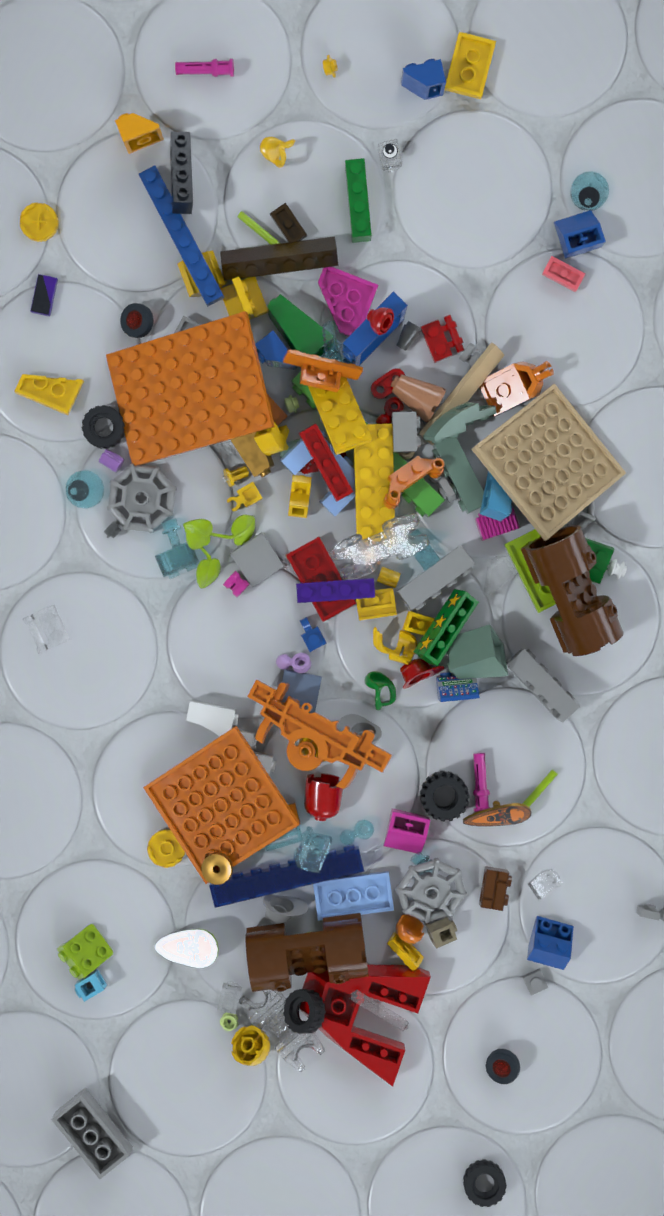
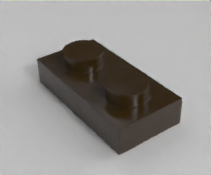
[270,203,307,242]

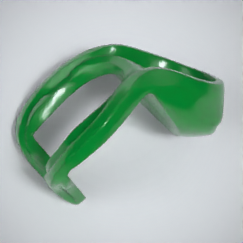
[364,671,396,711]

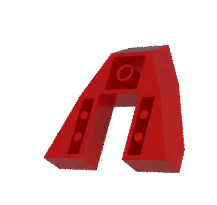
[299,965,431,1087]

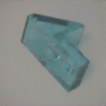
[402,529,440,571]

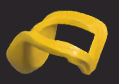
[260,137,296,168]

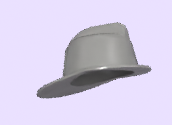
[339,714,382,745]
[263,894,309,923]

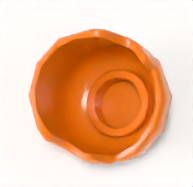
[396,914,424,944]

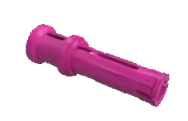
[175,58,234,77]
[473,753,490,812]

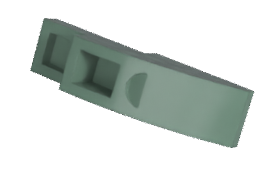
[423,402,496,443]

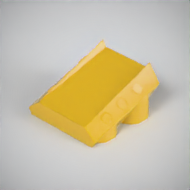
[177,250,225,297]

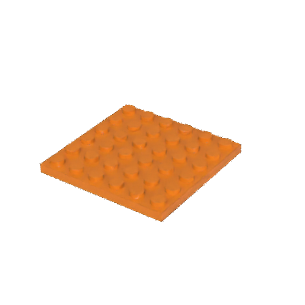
[143,726,300,884]

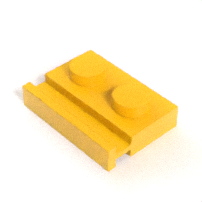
[356,588,397,621]

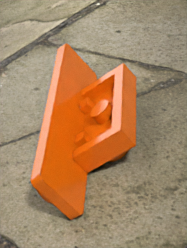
[283,349,363,393]

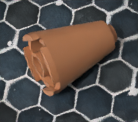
[391,374,446,423]

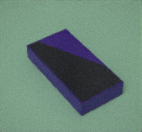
[30,274,58,317]

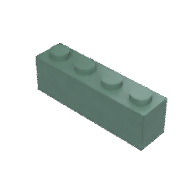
[432,437,484,514]

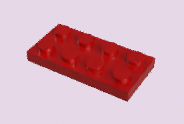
[286,537,356,622]

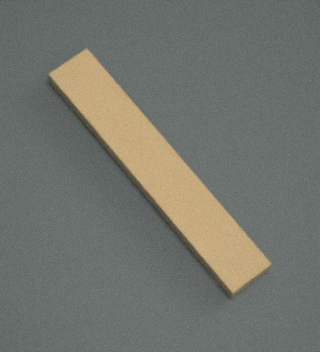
[419,342,504,446]

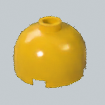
[231,1025,270,1066]

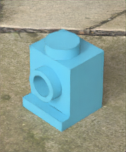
[75,969,107,1002]

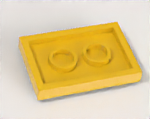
[445,32,496,99]

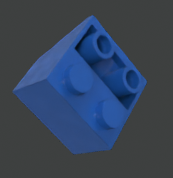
[401,59,446,100]
[554,210,606,259]
[527,916,574,970]

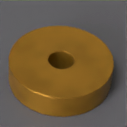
[201,852,233,885]

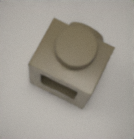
[425,917,457,949]

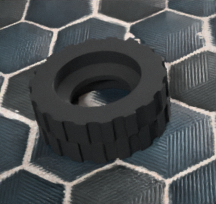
[81,405,125,449]
[283,989,325,1034]
[463,1159,507,1207]

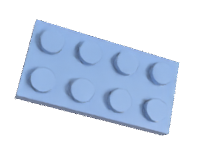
[313,871,394,921]

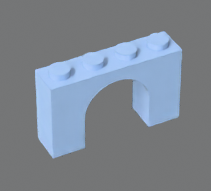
[280,428,355,516]

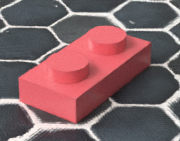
[542,256,585,292]

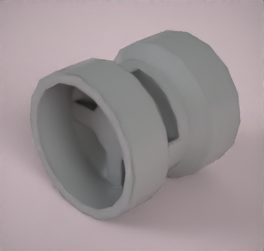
[459,343,483,367]

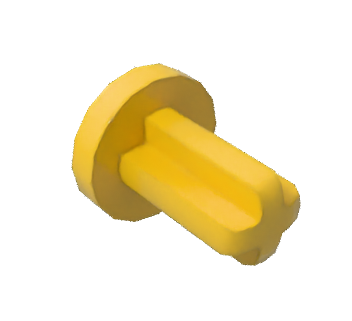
[222,466,249,487]

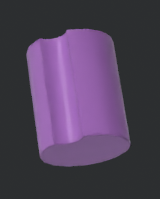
[99,449,125,473]

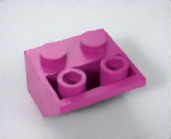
[383,808,430,854]

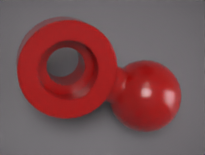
[376,397,404,424]

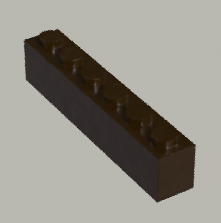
[220,236,339,281]

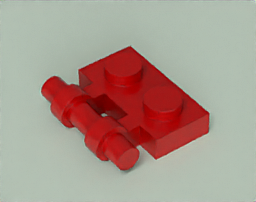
[420,315,465,363]

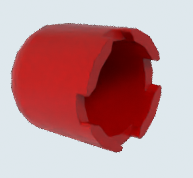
[304,773,343,821]

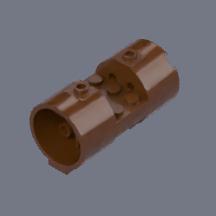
[521,525,624,656]
[245,913,369,992]

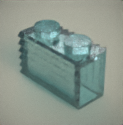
[155,542,200,579]

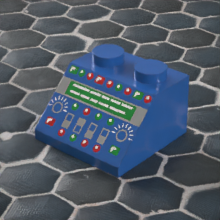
[255,330,298,370]
[436,672,480,702]

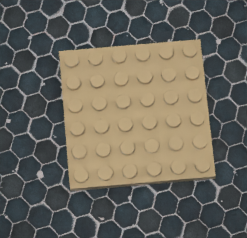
[471,384,626,541]

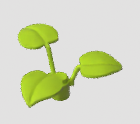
[183,514,255,589]

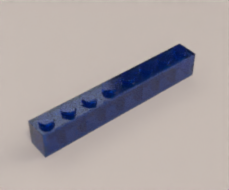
[209,844,364,908]

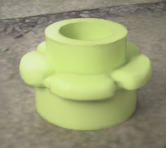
[284,395,299,413]
[220,1012,239,1031]

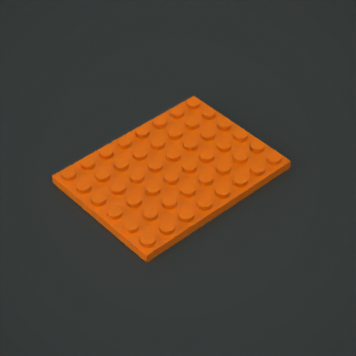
[106,311,275,466]

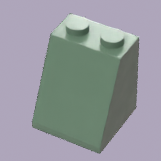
[447,624,508,679]

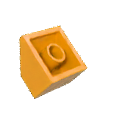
[115,113,164,154]

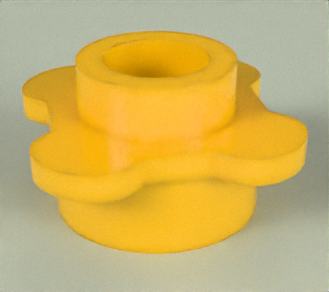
[323,55,338,78]

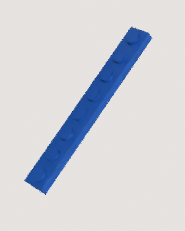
[138,165,224,307]

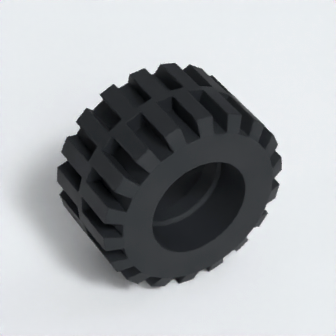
[420,771,470,822]

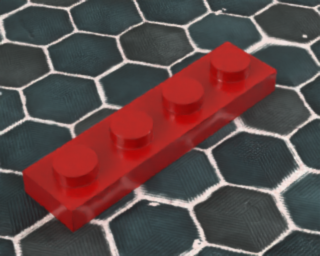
[298,423,353,502]

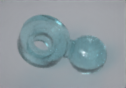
[340,820,374,845]

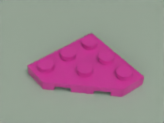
[318,267,379,337]

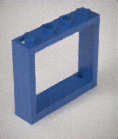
[342,291,408,366]

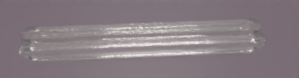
[351,990,409,1031]

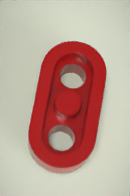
[371,368,406,399]

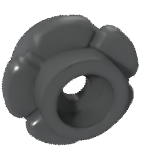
[104,521,121,538]

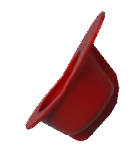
[400,659,445,689]

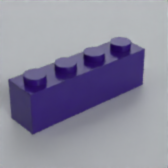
[296,578,375,603]

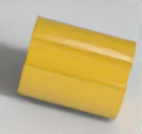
[377,567,401,588]

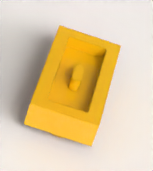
[387,931,424,971]

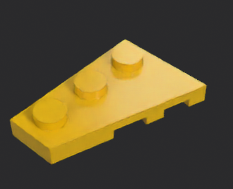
[14,374,84,415]

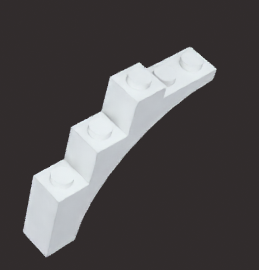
[186,700,276,776]

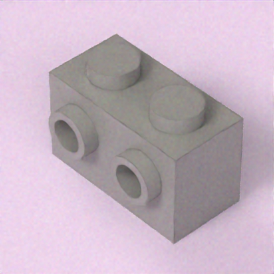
[392,412,421,453]

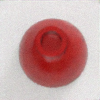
[367,307,394,335]

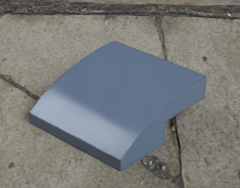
[282,669,322,713]

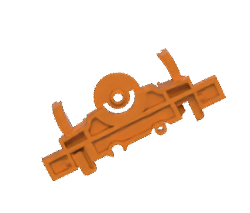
[247,680,392,789]

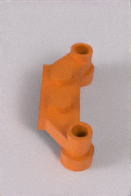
[383,456,444,509]

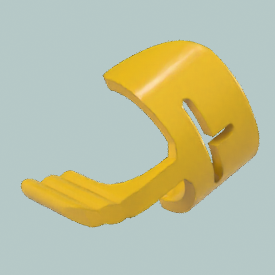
[373,627,417,665]

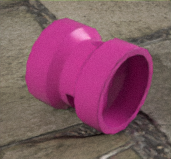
[223,571,250,597]

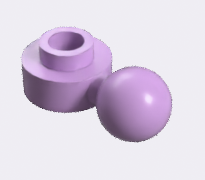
[276,653,311,673]

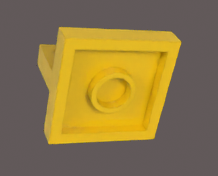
[220,277,268,320]

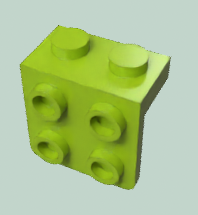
[57,924,113,979]

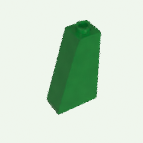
[267,294,333,357]

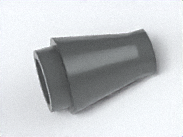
[396,321,421,351]

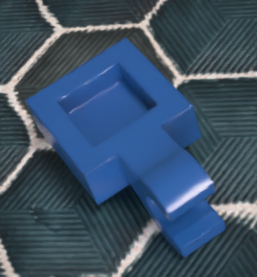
[300,617,327,652]

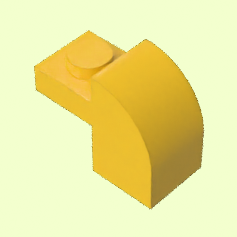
[254,422,290,456]
[288,475,312,518]

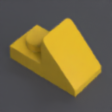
[402,610,435,635]

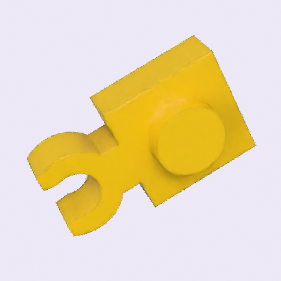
[227,482,263,512]

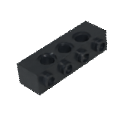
[170,131,193,214]

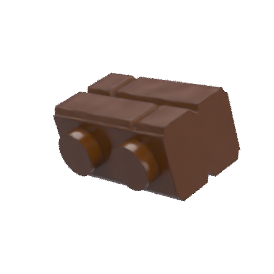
[479,866,512,911]

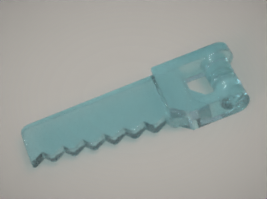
[322,320,342,362]

